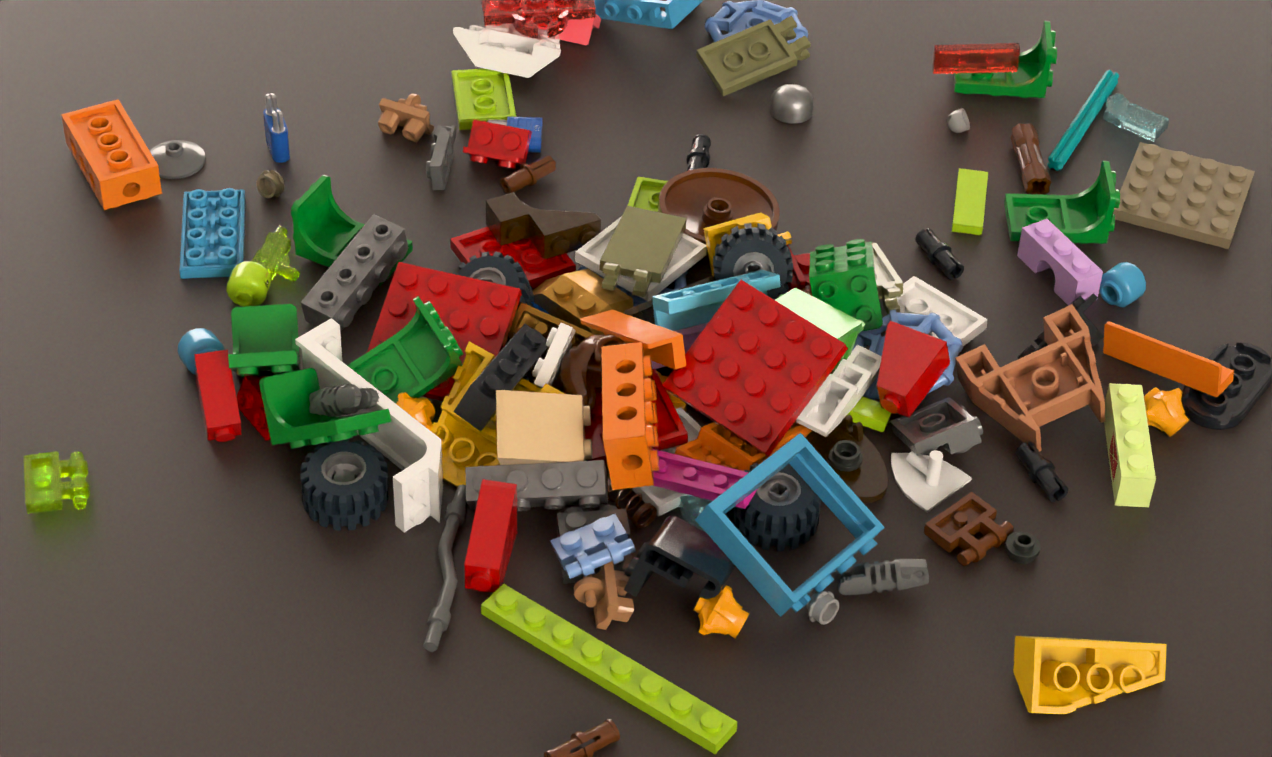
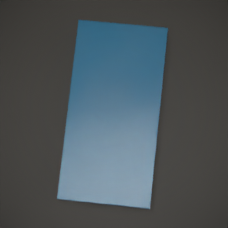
[179,188,246,279]

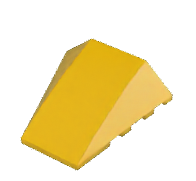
[430,341,564,487]

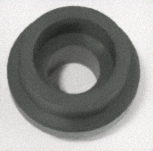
[829,440,863,471]
[1005,532,1041,564]

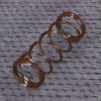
[605,464,657,529]

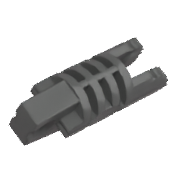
[309,384,380,417]
[836,559,929,596]

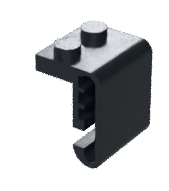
[624,516,736,599]

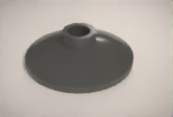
[150,140,206,179]

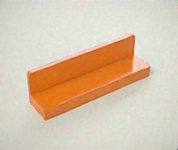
[580,309,686,369]
[1103,321,1234,397]

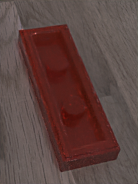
[932,43,1020,74]

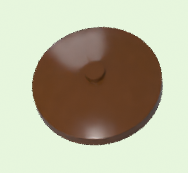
[658,168,780,251]

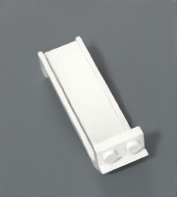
[295,318,443,533]

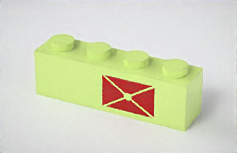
[1104,383,1156,508]

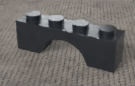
[453,324,548,432]

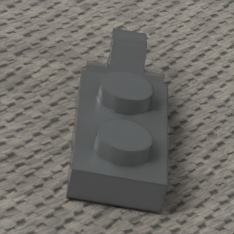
[426,125,456,190]

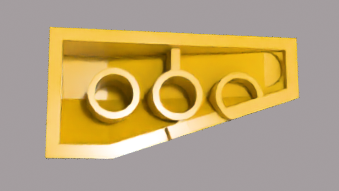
[1013,636,1167,714]

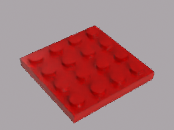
[367,262,522,401]
[662,280,848,457]

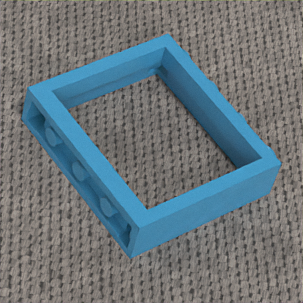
[577,0,703,29]
[695,433,885,617]

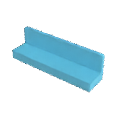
[652,270,781,331]

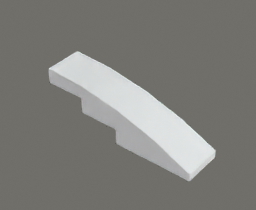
[796,345,882,437]

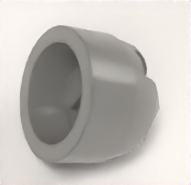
[947,108,970,133]

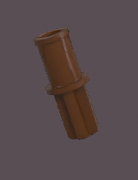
[500,155,556,194]

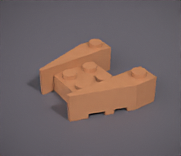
[955,304,1105,452]

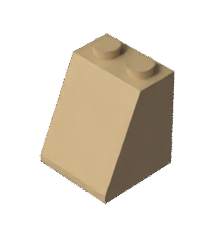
[496,390,592,465]

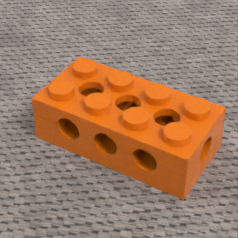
[61,99,162,210]
[601,342,660,490]

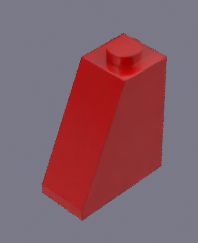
[877,321,950,418]
[194,349,241,442]
[464,479,517,593]

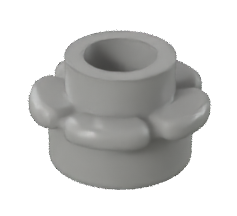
[807,591,839,625]

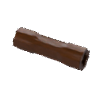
[1010,123,1052,195]

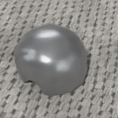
[771,84,813,124]

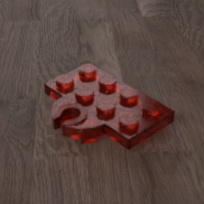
[481,0,596,39]

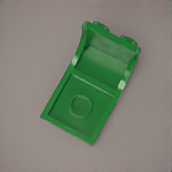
[953,21,1057,98]
[1004,161,1120,244]
[291,175,413,286]
[809,239,883,331]
[347,296,464,404]
[228,304,301,378]
[259,368,391,449]

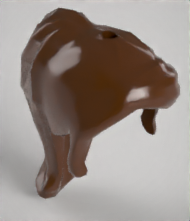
[560,334,626,413]

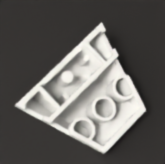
[453,22,561,78]

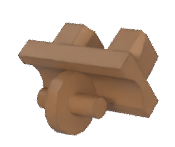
[378,93,434,143]
[574,562,634,630]

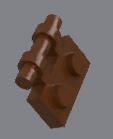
[924,492,1014,566]

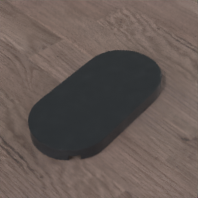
[1181,343,1272,430]

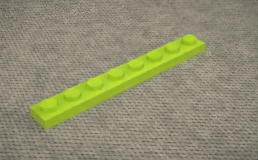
[481,584,737,754]

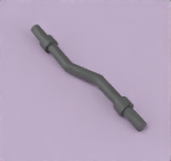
[423,485,467,652]

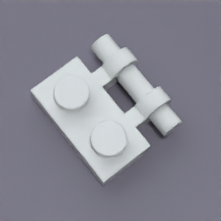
[532,323,576,388]

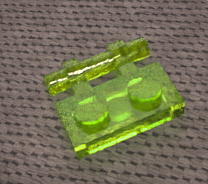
[24,451,90,514]

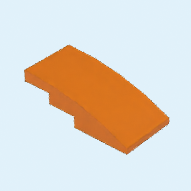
[675,419,812,471]

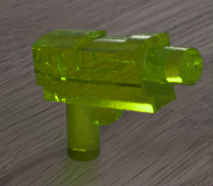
[252,226,300,282]

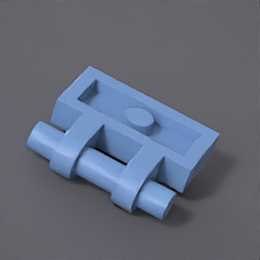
[550,514,636,579]

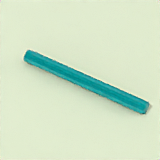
[1047,70,1119,171]

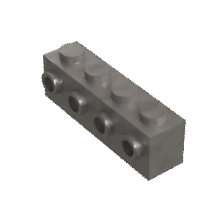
[300,214,409,332]
[465,460,608,511]

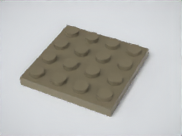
[1113,142,1255,249]

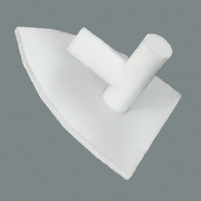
[891,450,972,513]

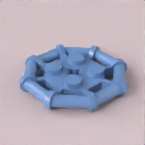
[705,0,808,44]
[852,309,963,400]

